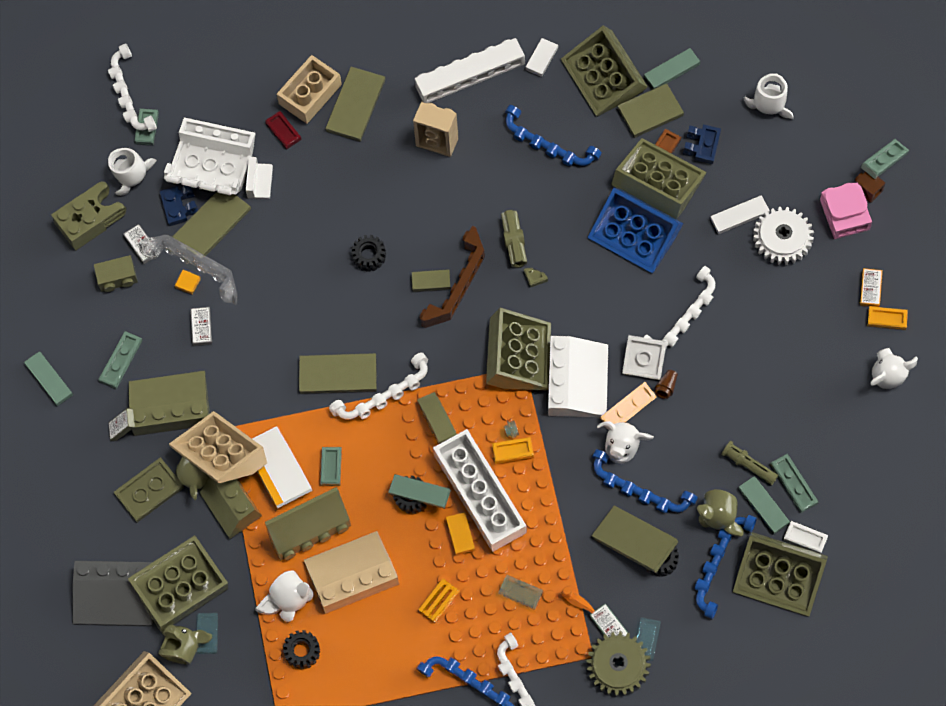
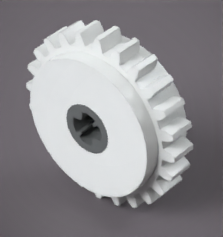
[753,207,814,265]

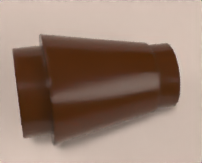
[655,370,678,399]

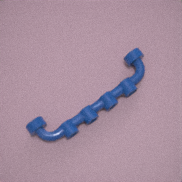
[505,105,602,166]
[592,449,698,513]
[695,515,757,619]
[416,656,514,706]

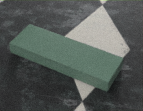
[644,48,700,89]
[861,139,909,179]
[99,331,143,389]
[24,351,73,406]
[770,453,818,513]
[389,474,451,509]
[738,476,790,534]

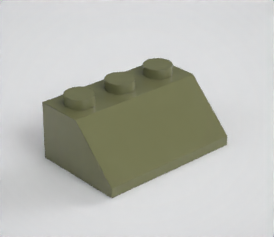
[200,476,262,539]

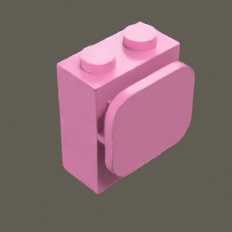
[820,182,872,239]

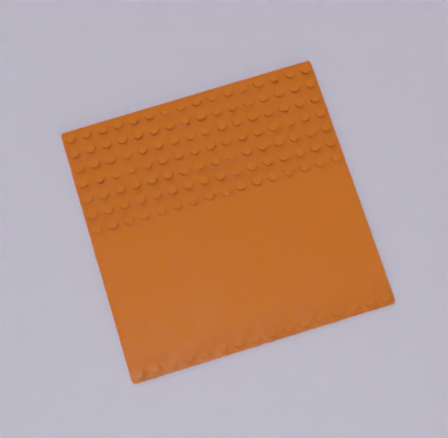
[235,374,593,706]

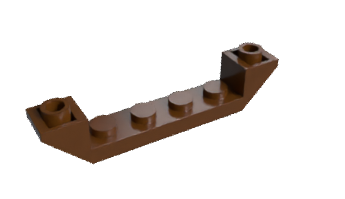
[420,225,485,328]

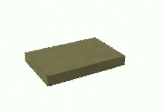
[618,83,684,138]
[114,457,184,523]

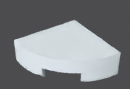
[255,594,281,615]

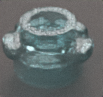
[504,420,519,439]

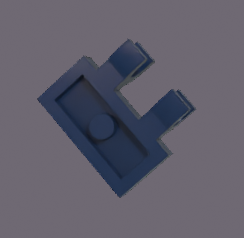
[683,124,721,164]
[160,186,198,226]

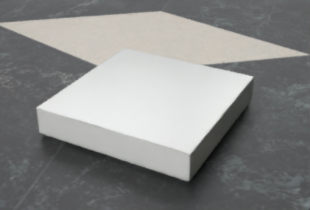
[622,335,667,380]

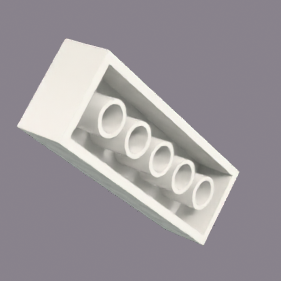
[433,429,527,552]

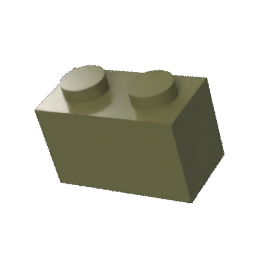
[94,255,138,292]

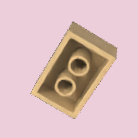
[277,55,342,124]
[413,102,458,157]

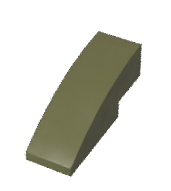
[417,392,457,445]

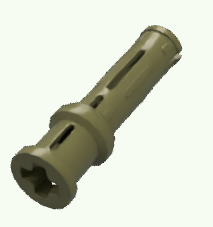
[721,441,779,485]

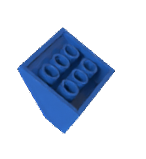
[588,188,683,273]

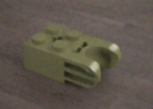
[51,182,126,251]

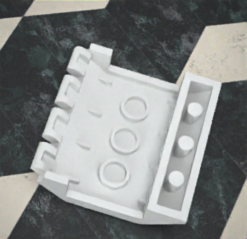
[164,118,255,195]

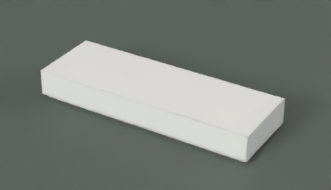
[710,195,770,234]

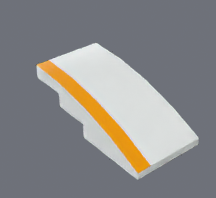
[252,426,313,508]

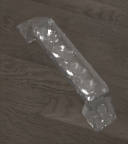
[139,235,238,305]

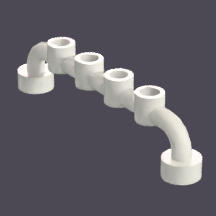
[108,43,157,132]
[644,266,715,347]
[329,353,428,419]
[497,632,535,706]

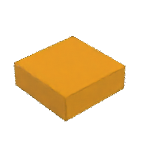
[175,270,201,295]

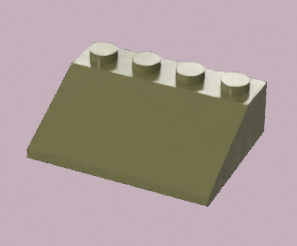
[561,25,648,116]
[611,138,707,220]
[486,308,551,390]
[129,371,210,436]
[265,487,351,561]
[733,532,828,616]
[128,535,228,633]

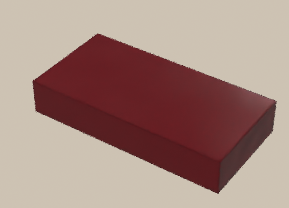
[265,111,302,150]

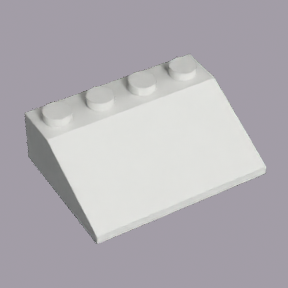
[548,336,608,417]

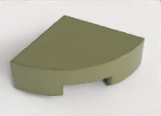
[524,268,548,288]

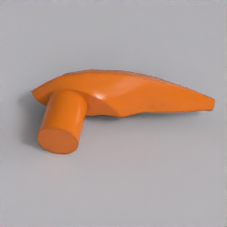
[562,587,595,614]

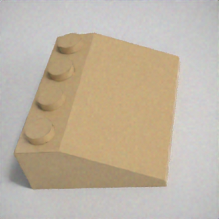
[169,411,267,483]
[304,531,399,614]
[94,651,192,706]

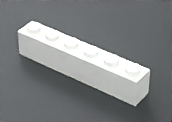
[415,38,525,103]

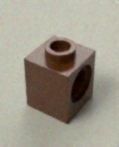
[855,172,885,203]

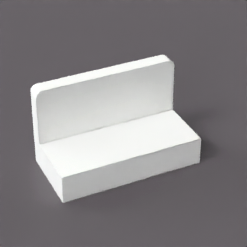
[246,157,273,199]

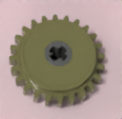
[587,631,651,696]

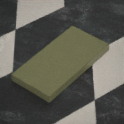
[326,67,386,142]
[172,191,251,261]
[299,353,377,394]
[592,506,678,573]

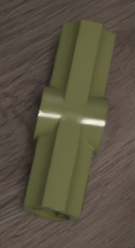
[501,210,527,268]

